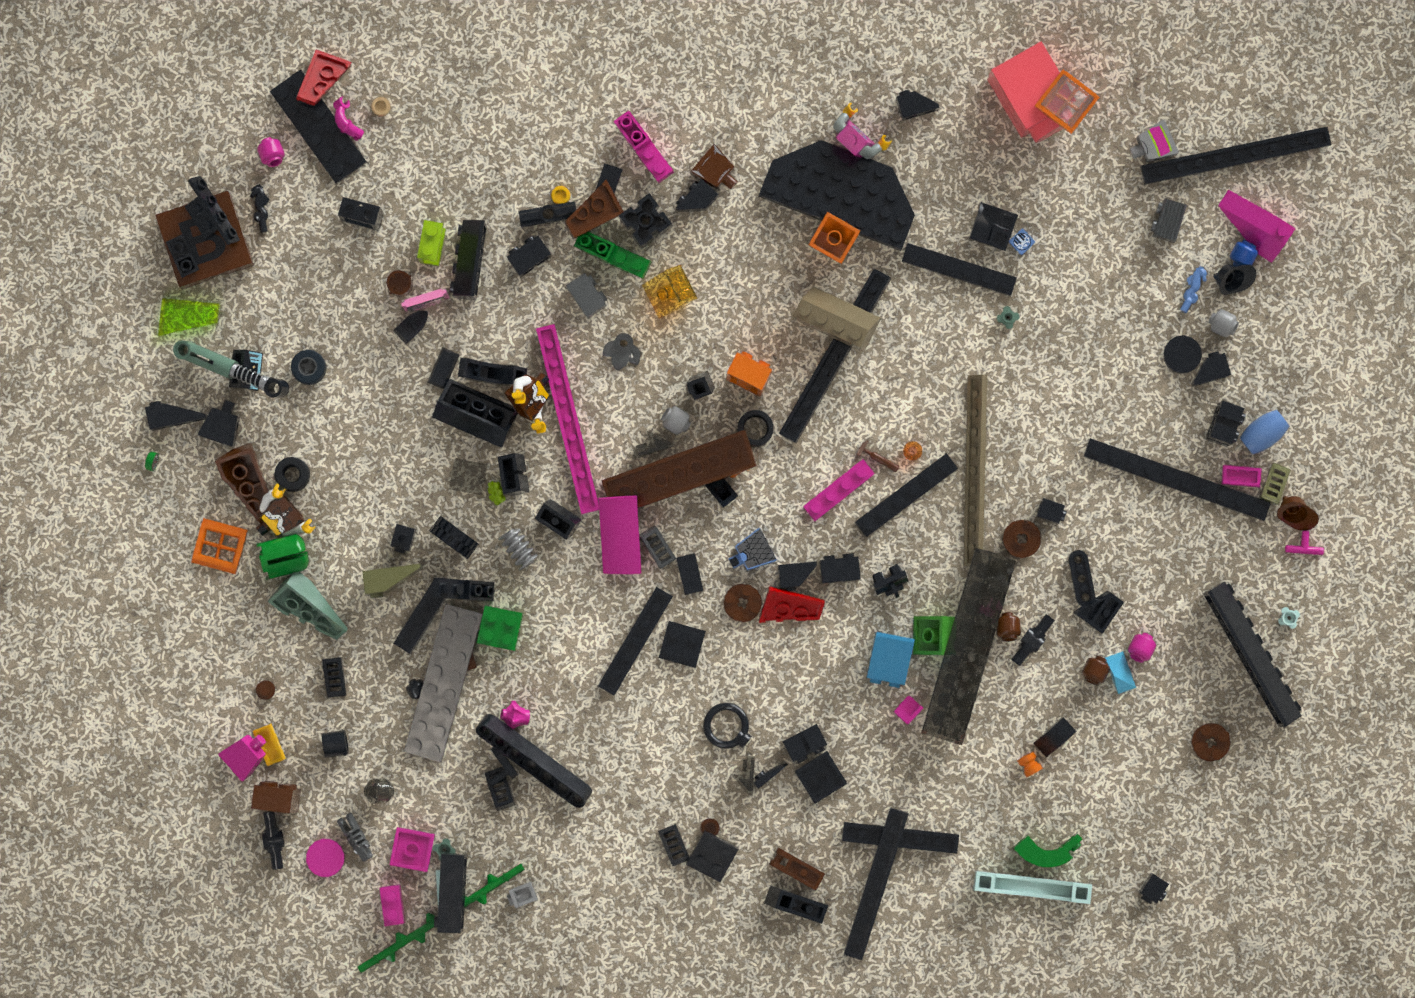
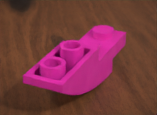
[613,110,674,183]

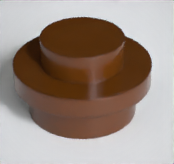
[256,680,275,700]
[700,818,720,836]

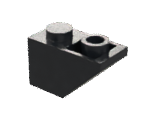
[676,179,719,212]

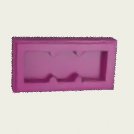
[1221,465,1262,488]

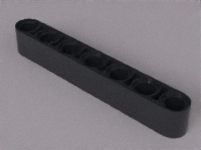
[476,714,592,808]

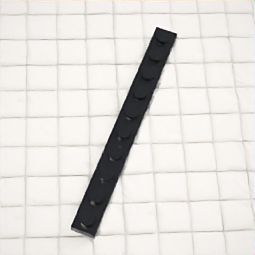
[1140,127,1331,185]
[779,269,891,444]
[1083,438,1271,521]

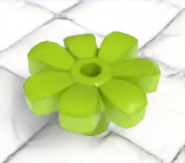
[488,481,506,505]

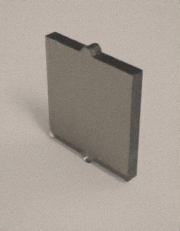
[449,458,488,495]

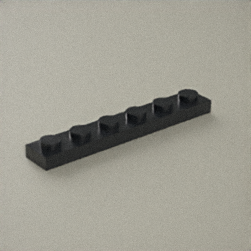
[902,243,1017,296]
[855,453,958,537]
[598,587,673,696]
[842,822,959,854]

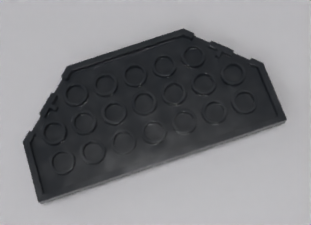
[758,140,915,251]

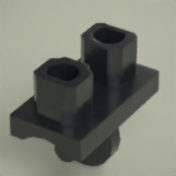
[872,564,909,598]

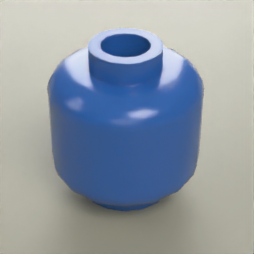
[1230,240,1258,266]

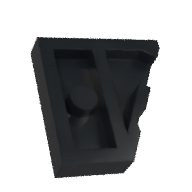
[1073,591,1124,634]

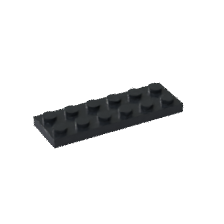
[270,69,367,184]

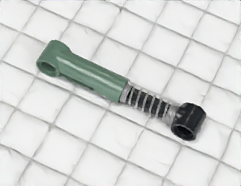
[173,340,289,398]

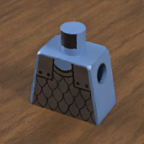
[729,528,777,571]

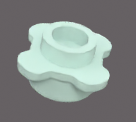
[1278,607,1300,629]

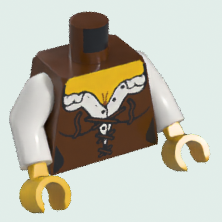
[504,373,549,434]
[256,484,316,536]

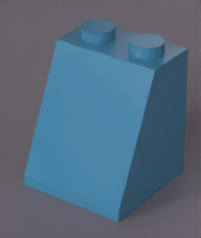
[866,632,915,688]

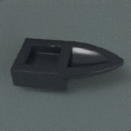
[393,311,428,344]
[754,763,788,789]

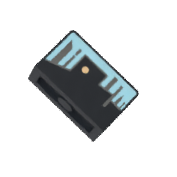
[229,350,263,391]

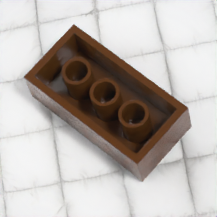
[251,781,301,814]

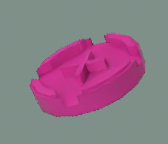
[306,839,345,877]

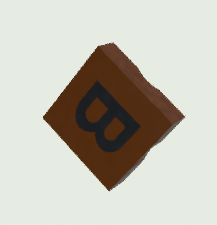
[155,191,255,290]

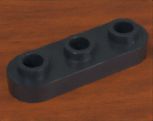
[1068,550,1096,606]

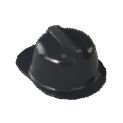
[1213,264,1256,295]

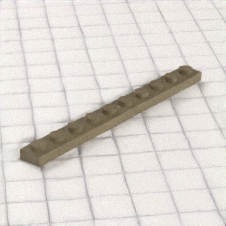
[963,375,987,567]

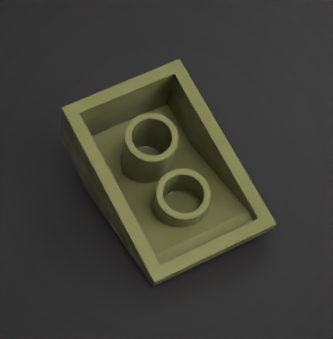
[362,564,423,598]

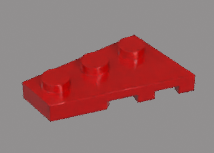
[759,586,825,623]

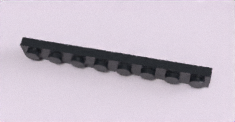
[844,807,909,960]

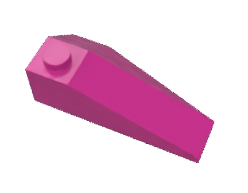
[1218,190,1296,263]

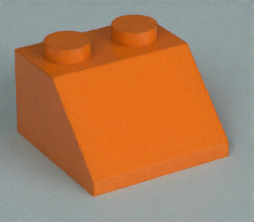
[808,212,860,264]

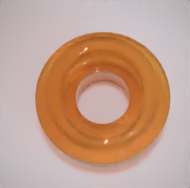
[903,441,922,461]

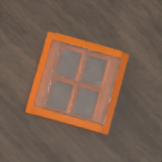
[1035,69,1100,134]
[191,518,248,574]

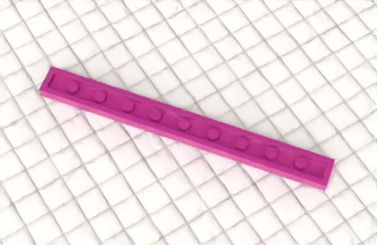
[536,324,599,514]

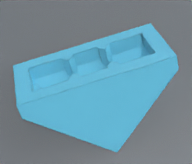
[1105,652,1136,694]

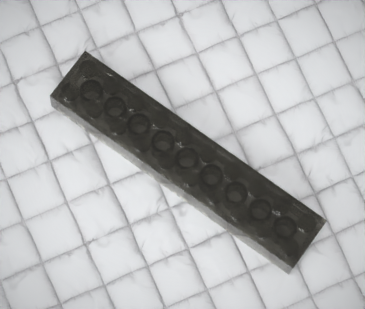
[921,548,1016,745]

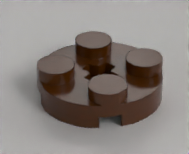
[1002,520,1041,558]
[724,584,762,622]
[1191,723,1230,762]

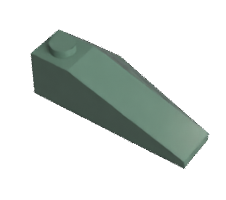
[268,572,348,640]

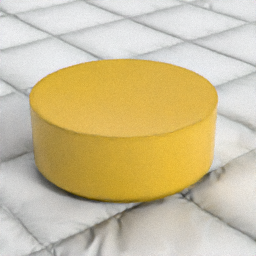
[551,186,570,204]

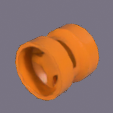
[1017,751,1043,778]

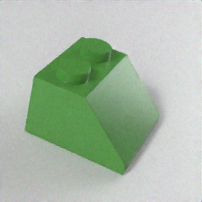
[913,616,958,655]

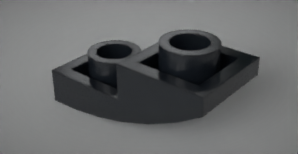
[166,234,200,278]

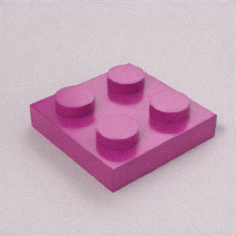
[389,827,435,872]

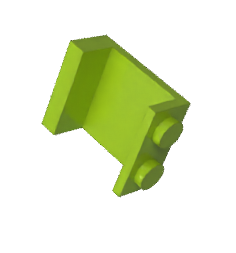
[417,220,446,266]

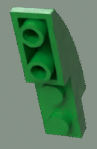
[574,232,652,280]

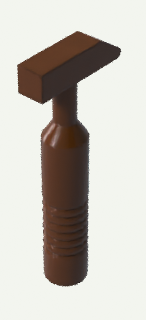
[856,440,900,472]

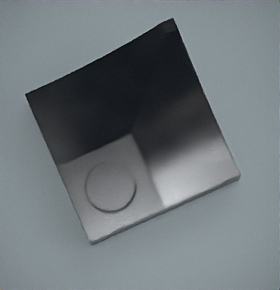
[969,202,1018,251]

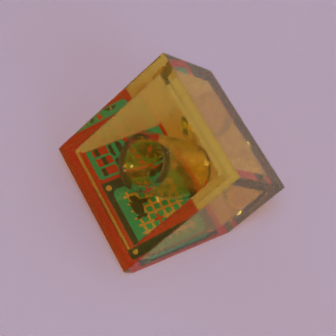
[642,265,698,319]

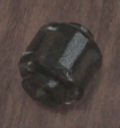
[364,778,394,804]

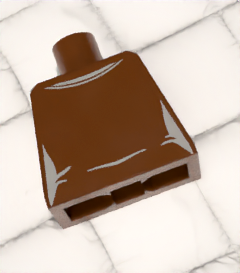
[691,144,738,190]

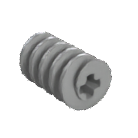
[498,528,538,571]

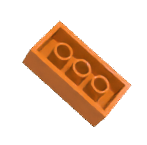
[726,351,772,397]

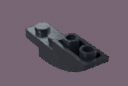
[432,578,495,601]

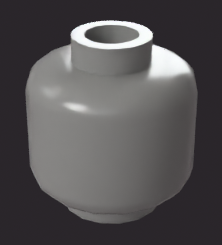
[1209,309,1239,337]
[661,406,691,435]

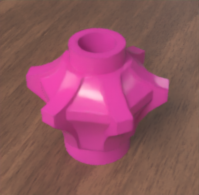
[500,700,530,729]

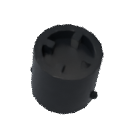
[321,729,349,758]

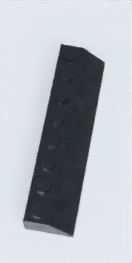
[1203,581,1302,727]

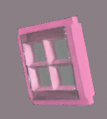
[401,289,449,313]

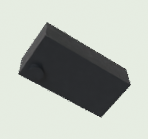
[434,853,467,934]

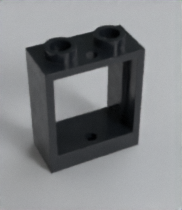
[338,197,384,231]

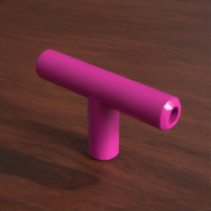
[1285,531,1324,555]

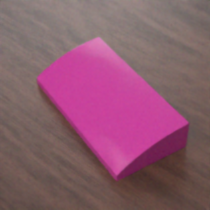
[598,495,642,574]

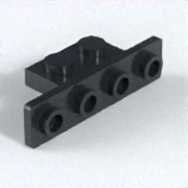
[185,176,240,245]

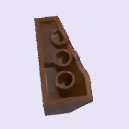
[215,443,269,524]

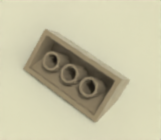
[793,286,881,352]

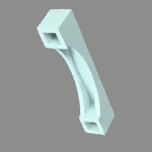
[973,871,1092,904]

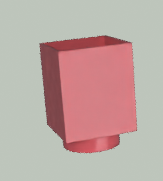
[987,41,1076,143]

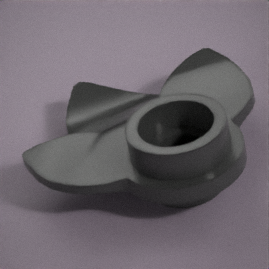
[603,333,640,371]

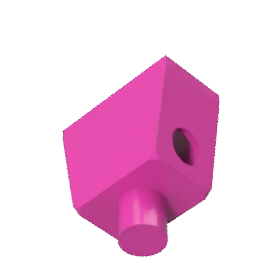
[218,735,266,782]

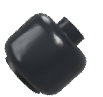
[406,678,423,699]

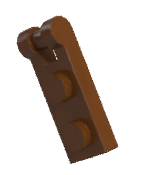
[769,847,825,891]

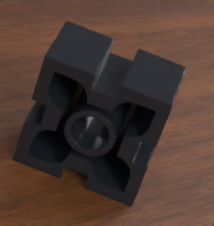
[619,193,672,249]
[1205,401,1246,447]

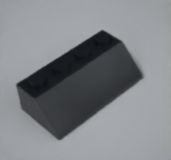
[450,220,487,301]
[432,379,518,448]

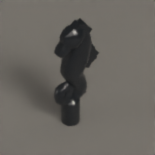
[250,184,270,233]

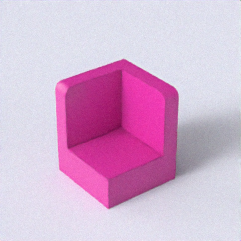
[893,696,923,725]

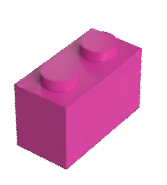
[379,884,406,926]

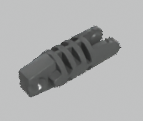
[337,812,373,862]

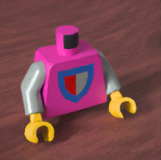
[833,103,892,159]

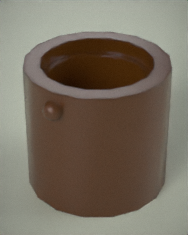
[386,270,413,297]

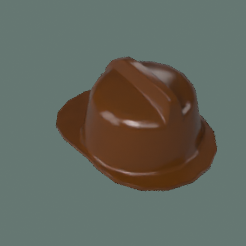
[1277,496,1319,531]

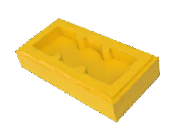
[253,723,286,766]

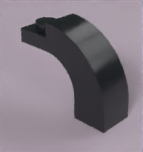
[458,358,527,386]

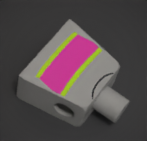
[1130,119,1179,162]

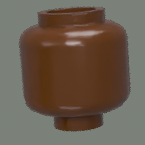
[995,612,1021,642]
[1082,656,1110,686]

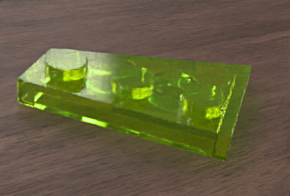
[158,298,220,337]

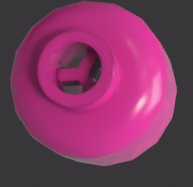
[257,137,285,167]
[1128,633,1156,663]

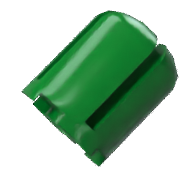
[257,534,309,580]

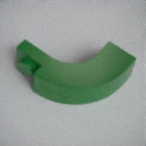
[1012,833,1083,867]

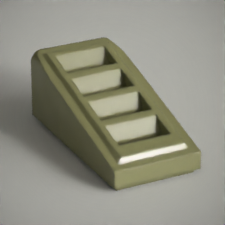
[1259,462,1291,505]

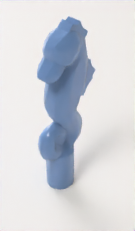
[1180,266,1207,313]

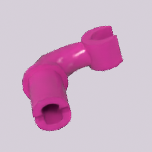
[333,96,364,141]

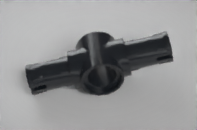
[1011,614,1055,666]
[262,811,284,870]

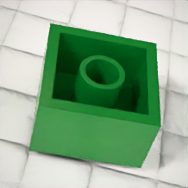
[477,605,523,651]

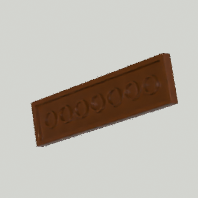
[601,430,758,509]

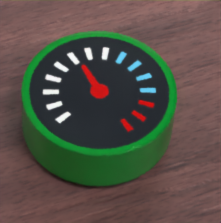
[145,451,159,471]

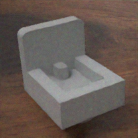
[507,882,538,909]

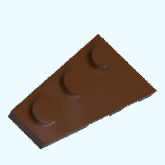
[564,179,624,239]

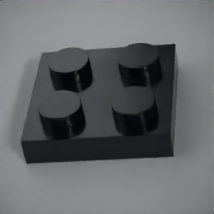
[659,621,706,668]
[795,751,848,804]
[686,830,739,882]

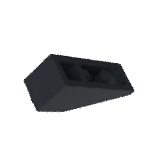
[145,401,208,431]
[764,885,828,924]

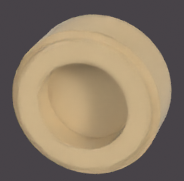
[371,97,391,117]

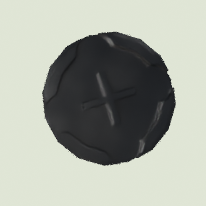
[1163,335,1202,374]

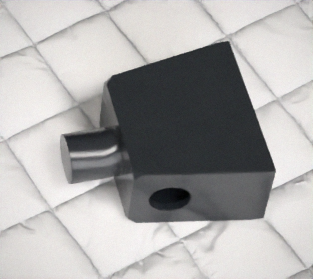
[198,400,240,448]

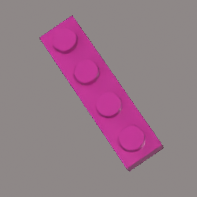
[803,459,875,521]

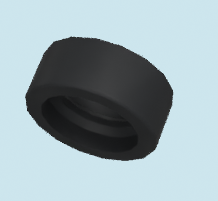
[737,410,774,447]

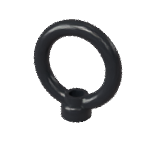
[703,703,752,749]

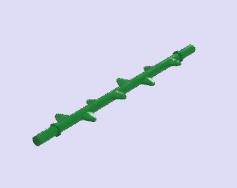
[357,864,525,973]

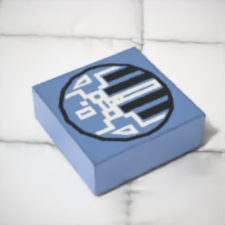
[1009,228,1035,256]

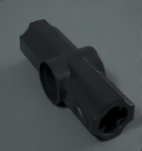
[518,201,577,228]

